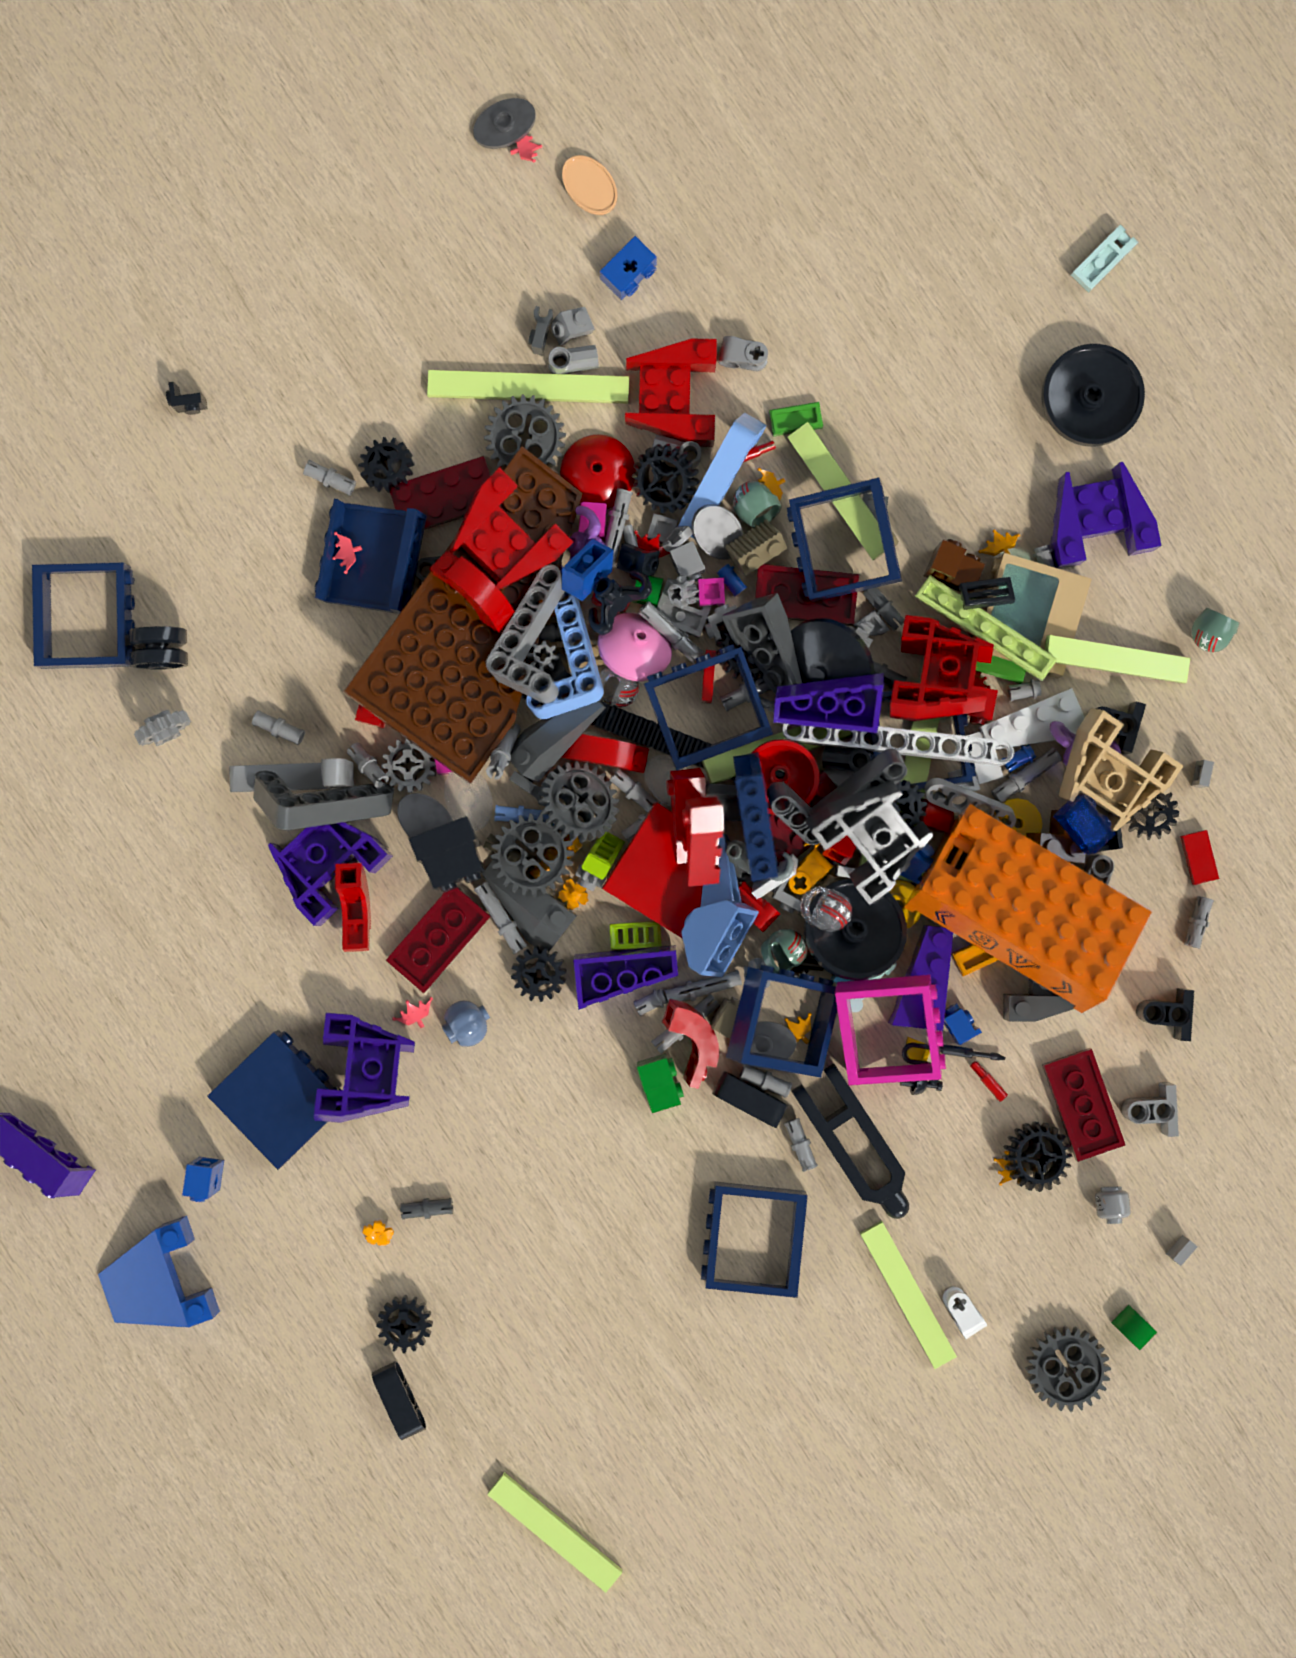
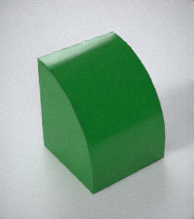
[632,576,664,608]
[1111,1304,1157,1351]

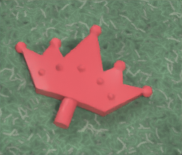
[510,135,542,163]
[332,532,362,574]
[392,997,433,1029]

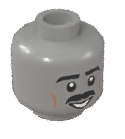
[1095,1186,1131,1224]

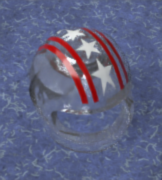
[592,666,640,708]
[801,887,852,932]

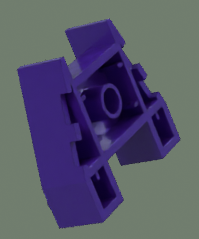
[1050,462,1162,569]
[268,822,393,926]
[314,1013,415,1123]

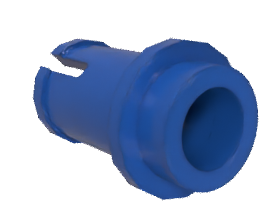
[717,563,747,597]
[1002,744,1036,773]

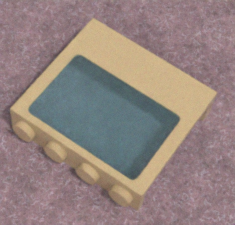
[971,553,1092,679]

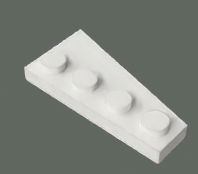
[979,688,1085,750]

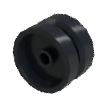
[129,626,188,670]

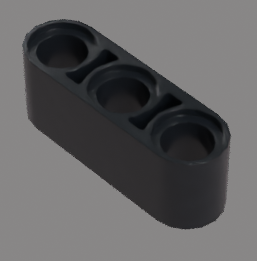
[712,1071,789,1128]
[372,1361,426,1440]

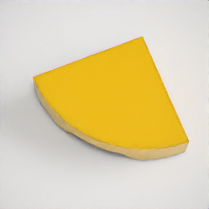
[906,1036,930,1061]

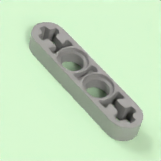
[924,778,1016,828]

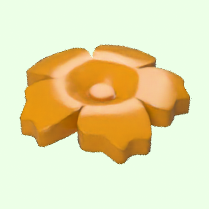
[558,879,589,910]
[362,1220,394,1246]

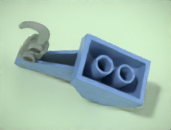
[681,833,794,977]

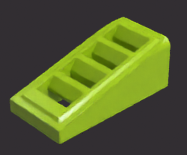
[582,832,625,879]
[610,922,662,950]

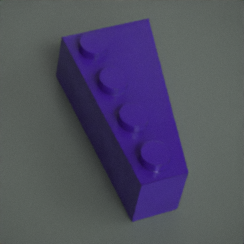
[773,673,884,733]
[888,925,953,1031]
[573,945,678,1010]
[0,1113,96,1199]

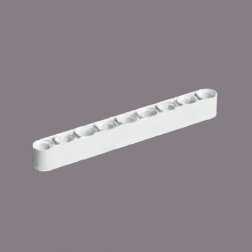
[783,724,1014,766]

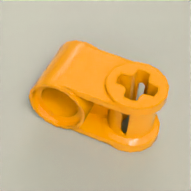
[787,848,833,895]

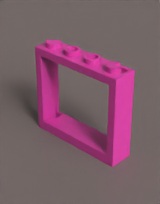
[835,975,946,1085]

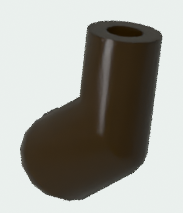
[790,958,824,977]

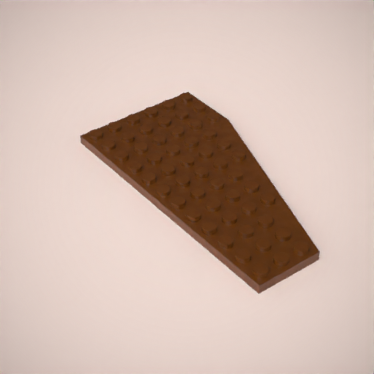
[343,446,583,784]

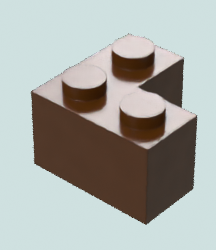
[923,539,986,593]
[1026,810,1089,863]

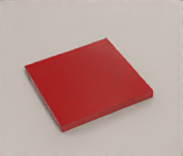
[602,802,703,939]

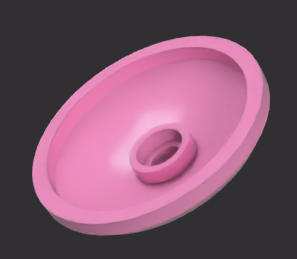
[598,613,672,681]

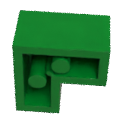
[637,1053,684,1113]

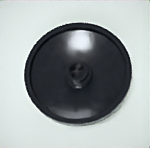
[1041,344,1145,447]
[791,618,875,683]
[804,879,907,981]

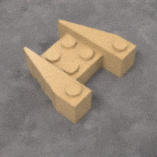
[1058,708,1183,831]

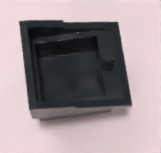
[408,816,485,893]

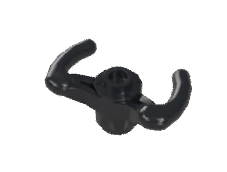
[588,570,652,635]

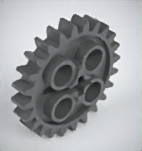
[484,394,566,468]
[538,761,619,843]
[491,813,574,897]
[1026,1326,1111,1412]

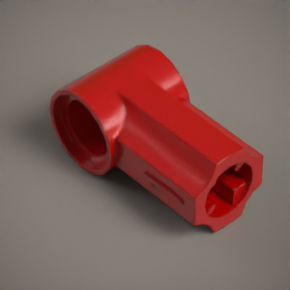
[739,882,781,933]

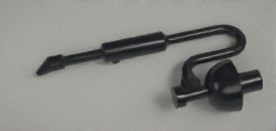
[900,1043,1006,1095]

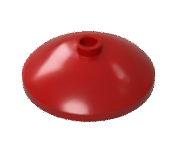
[560,434,636,509]
[751,739,819,815]

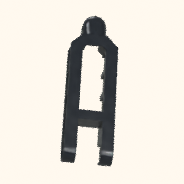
[791,1063,909,1219]

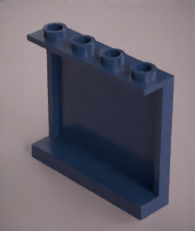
[315,498,427,614]
[733,752,778,881]
[207,1030,343,1170]

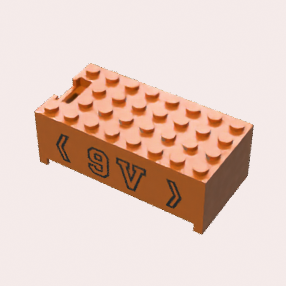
[904,804,1152,1013]

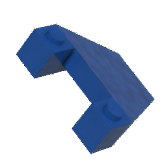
[98,1216,220,1328]

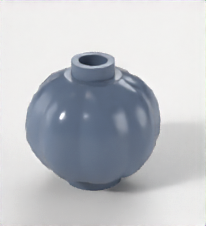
[441,1001,490,1047]

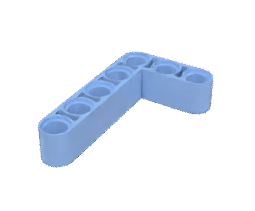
[678,412,767,539]
[526,592,604,719]

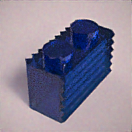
[1053,794,1115,854]

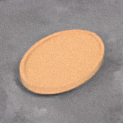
[562,155,617,215]

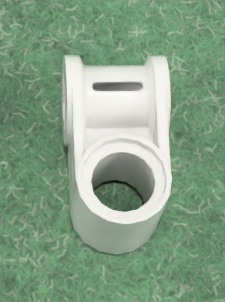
[943,1286,987,1339]

